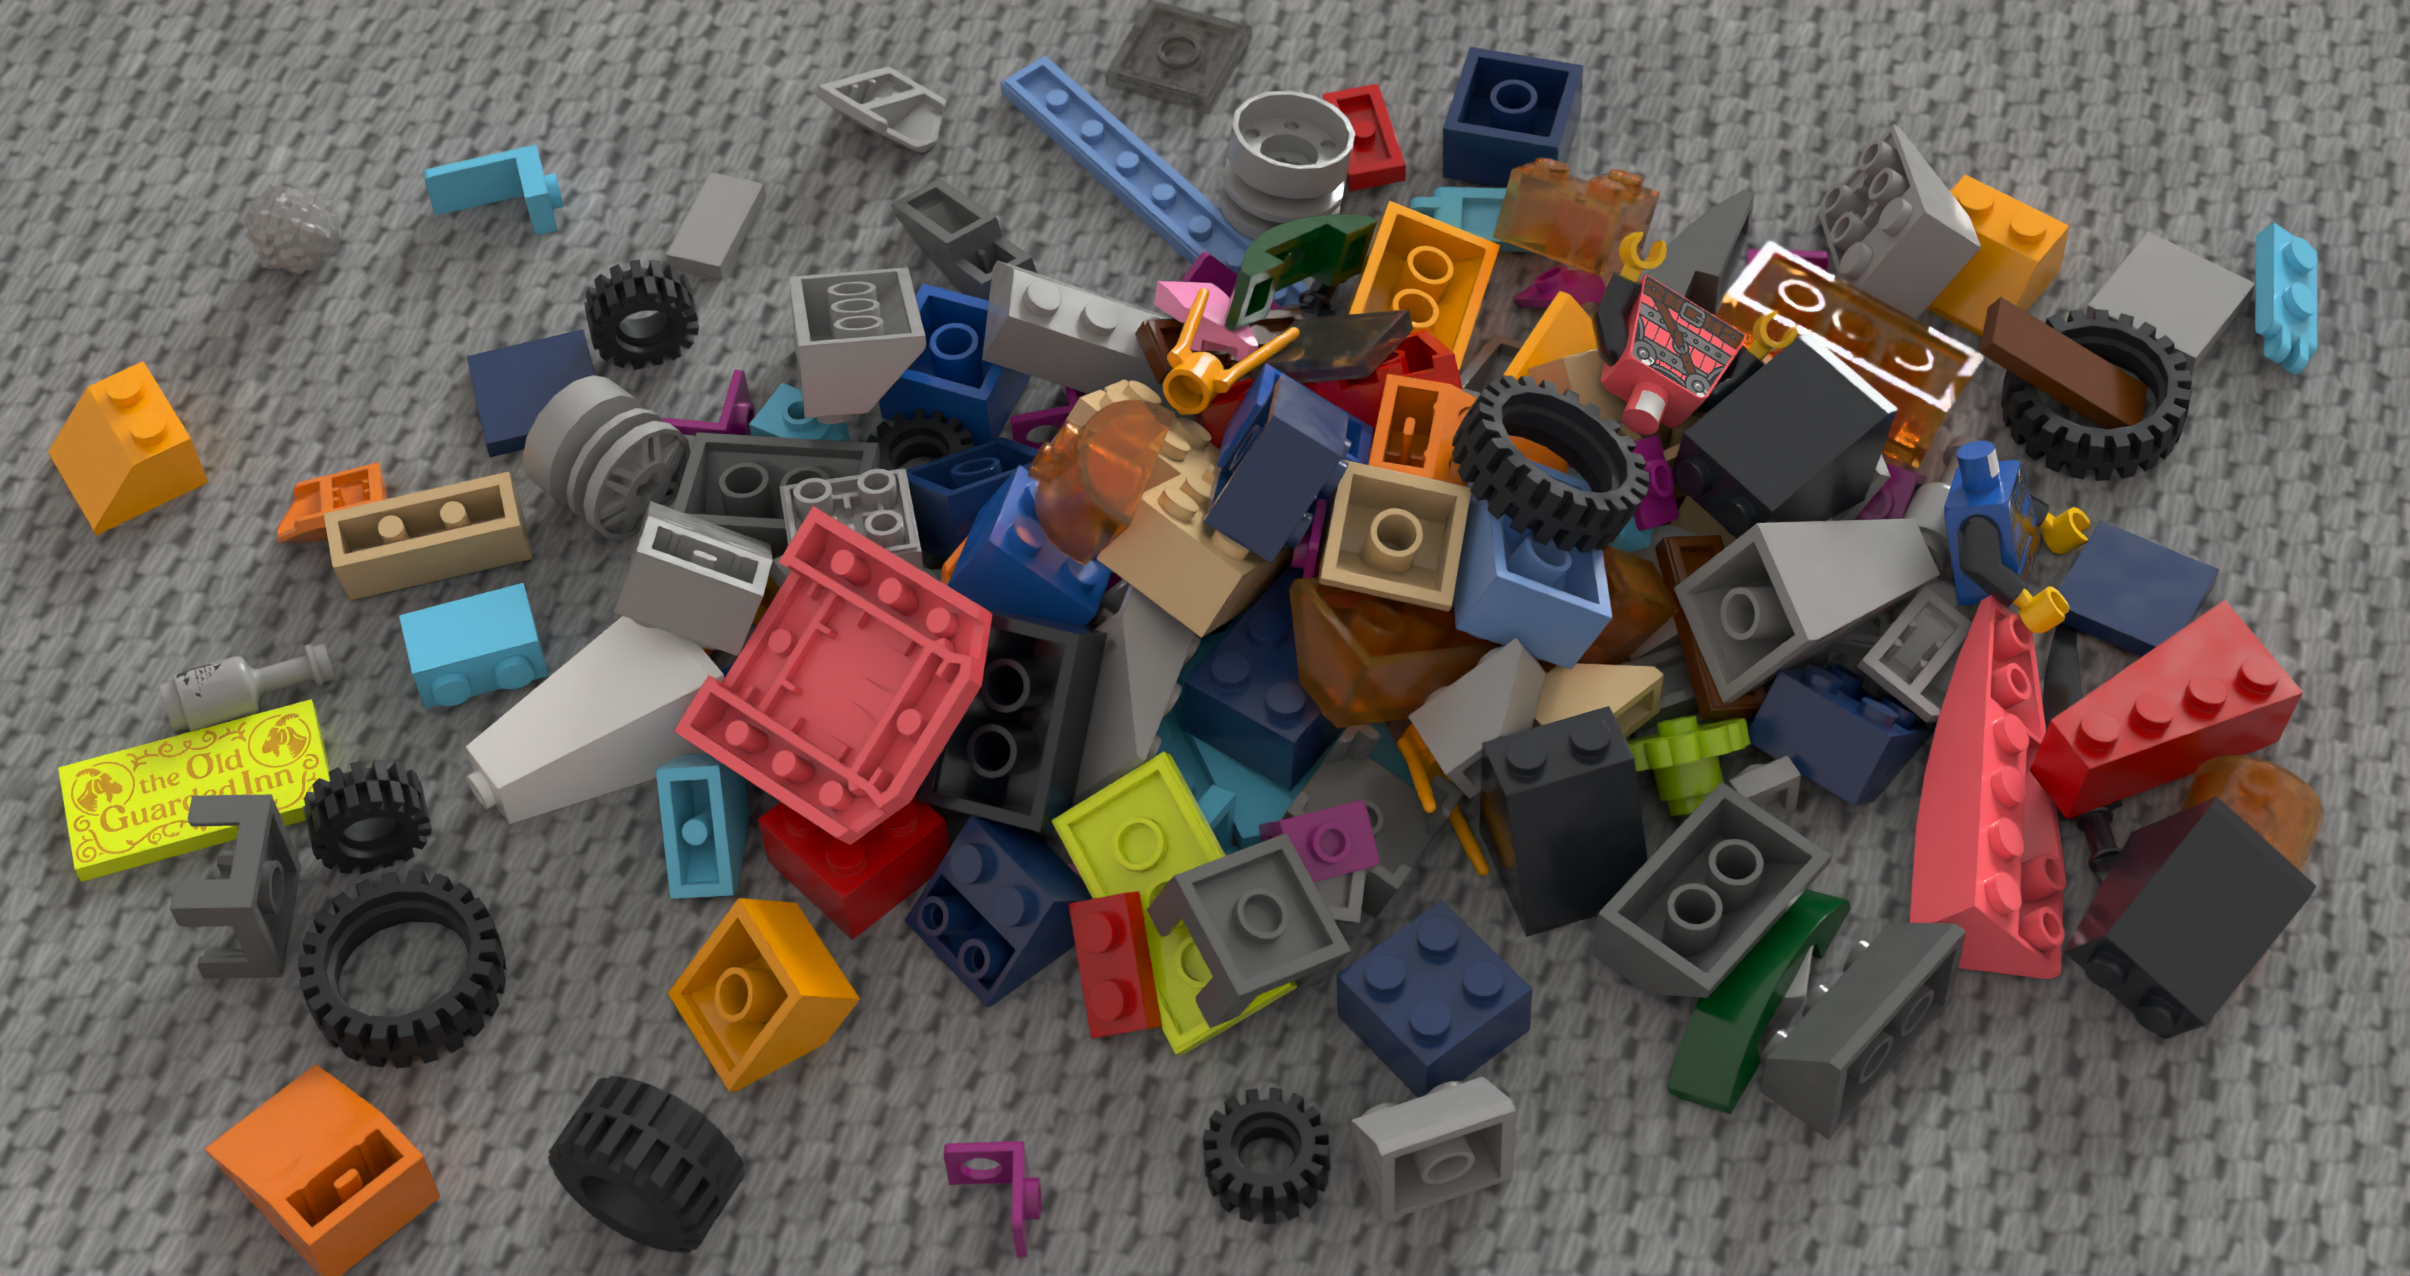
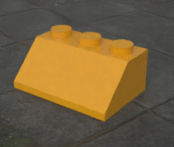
[1329,201,1500,371]

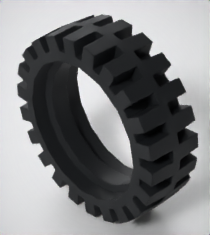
[2001,309,2192,481]
[1452,376,1650,553]
[298,870,507,1068]

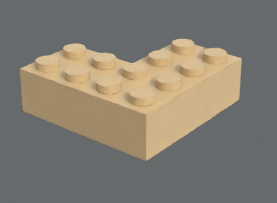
[1041,379,1313,638]

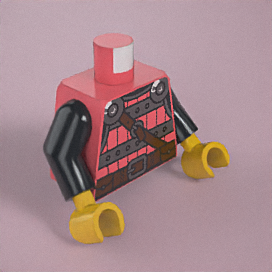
[1592,232,1797,435]

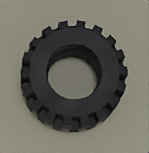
[548,1076,745,1253]

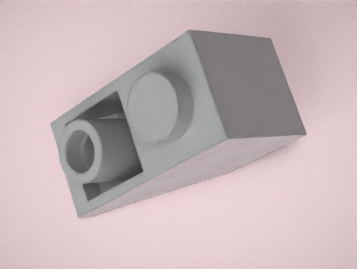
[1408,638,1545,799]

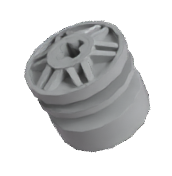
[1218,91,1355,240]
[522,375,690,540]

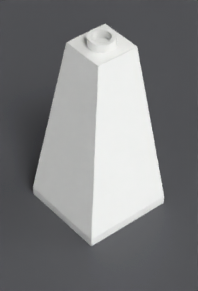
[466,616,724,824]

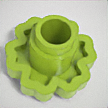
[1626,715,1751,816]

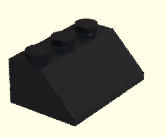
[918,609,1107,832]

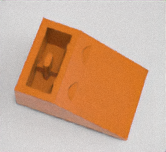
[1368,374,1568,487]
[204,1064,441,1276]

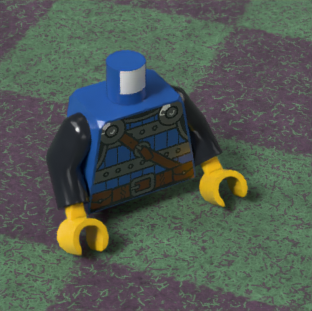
[1944,441,2090,634]

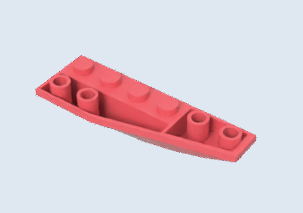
[1909,595,2066,979]

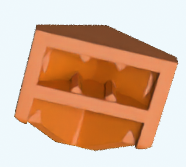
[277,462,388,543]

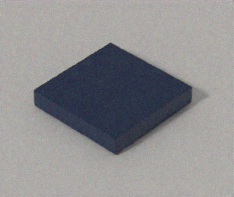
[467,329,595,457]
[2058,520,2219,657]

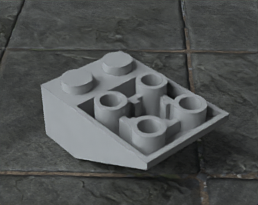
[1818,124,1981,335]
[613,501,773,656]
[1073,579,1201,806]

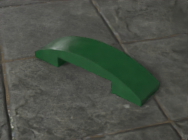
[1224,214,1377,331]
[1667,889,1851,1114]

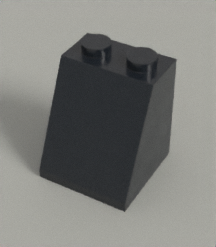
[1672,332,1898,539]
[1479,706,1648,937]
[2064,796,2316,1039]

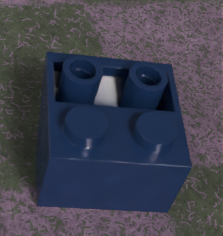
[1748,662,1933,806]
[905,816,1093,1007]

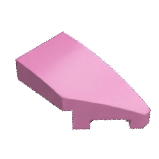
[1154,281,1258,361]

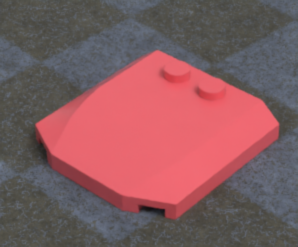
[674,506,992,845]

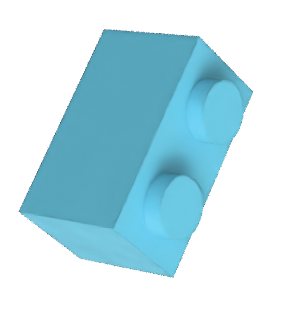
[399,583,549,709]

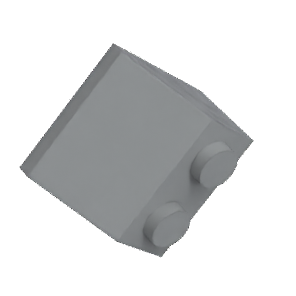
[1351,1076,1516,1222]

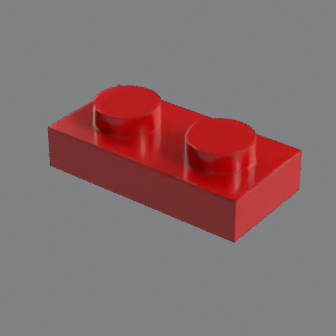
[1322,84,1406,191]
[1069,891,1162,1039]

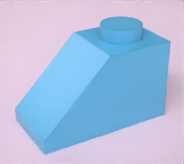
[656,753,750,899]

